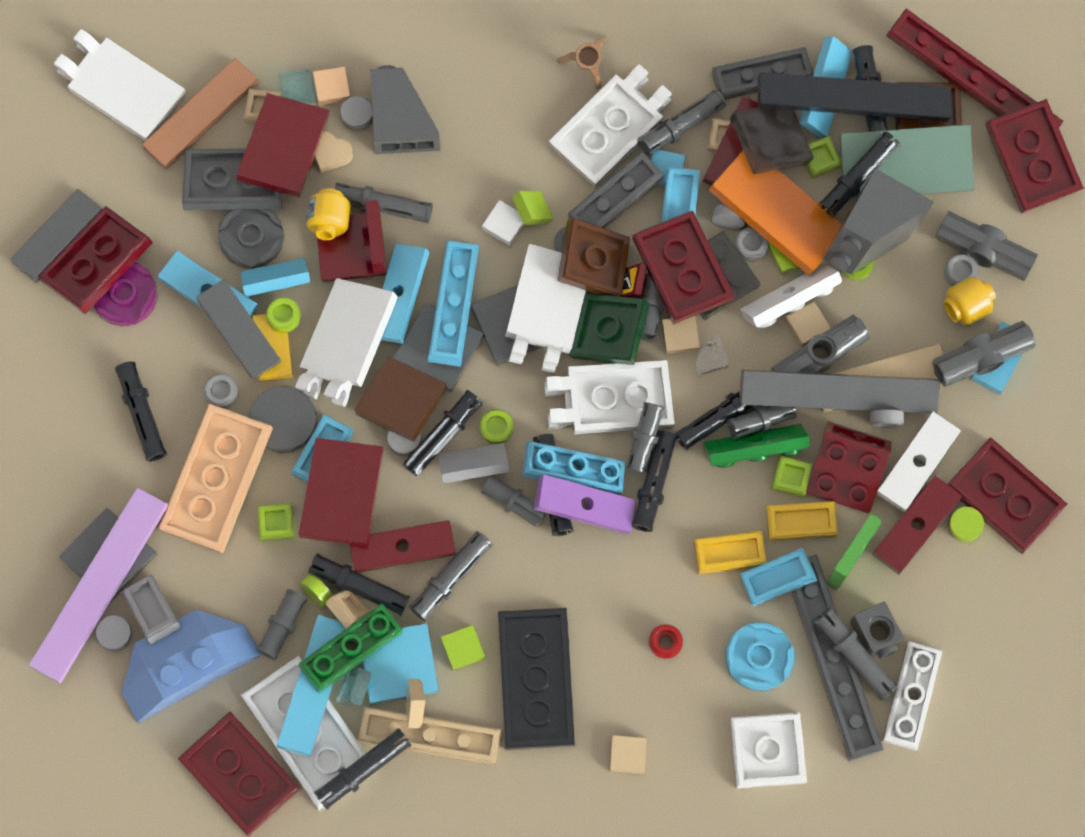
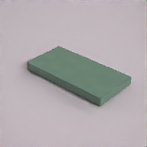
[839,125,974,199]

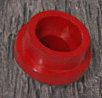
[648,624,683,659]

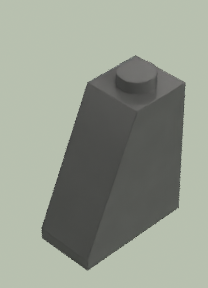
[370,65,440,154]

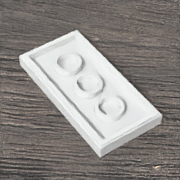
[241,656,366,810]

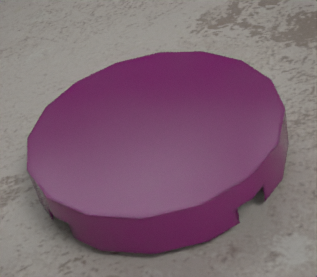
[94,262,158,327]

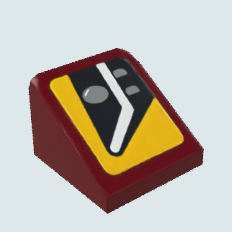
[621,263,647,299]

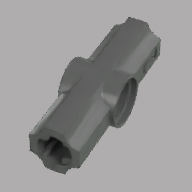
[935,211,1038,281]
[771,314,870,373]
[932,321,1036,387]

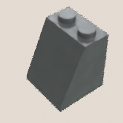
[823,169,934,275]

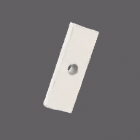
[740,263,842,328]
[877,412,961,513]
[882,641,942,751]

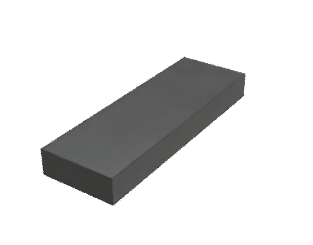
[712,47,813,100]
[568,151,664,228]
[10,189,102,283]
[196,279,281,380]

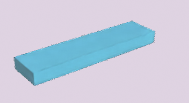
[428,240,479,367]
[277,615,346,757]

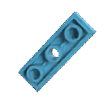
[799,36,853,138]
[381,244,429,344]
[157,251,259,317]
[523,441,625,495]

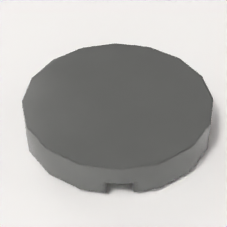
[218,209,284,269]
[249,386,317,453]

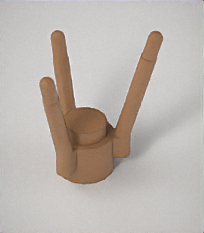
[557,36,607,88]

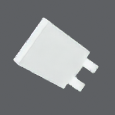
[54,29,186,141]
[549,64,672,188]
[505,244,586,373]
[295,278,398,407]
[544,360,675,435]

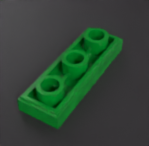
[703,424,810,468]
[298,603,403,693]

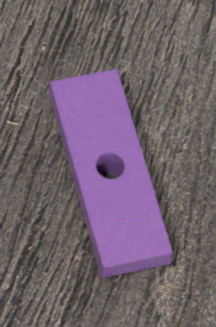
[534,474,635,534]

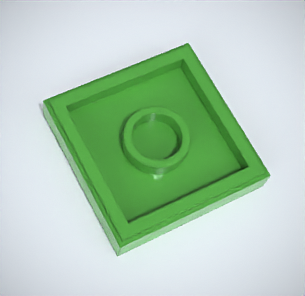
[826,513,882,590]

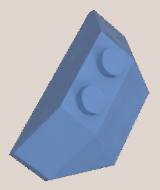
[122,610,261,723]

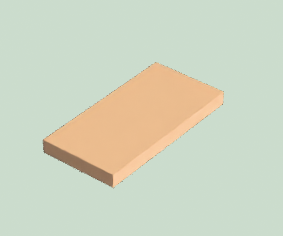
[158,404,273,553]

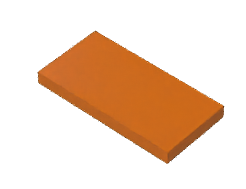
[709,144,842,276]

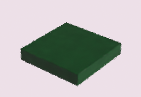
[569,293,649,365]

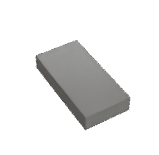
[437,443,510,483]
[122,574,181,645]

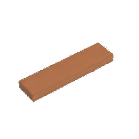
[142,58,259,169]

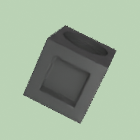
[850,601,904,659]

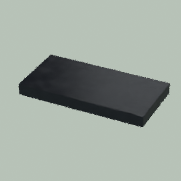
[498,608,575,750]

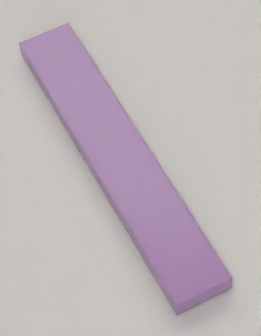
[29,487,168,684]

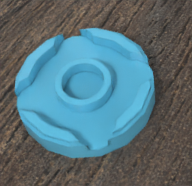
[726,622,794,691]

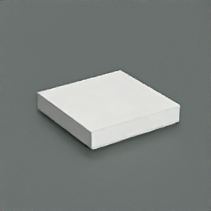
[730,712,807,788]

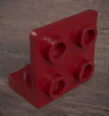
[317,200,387,282]
[806,421,892,513]

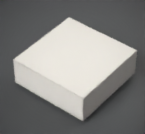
[482,200,524,246]

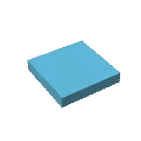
[363,624,439,705]

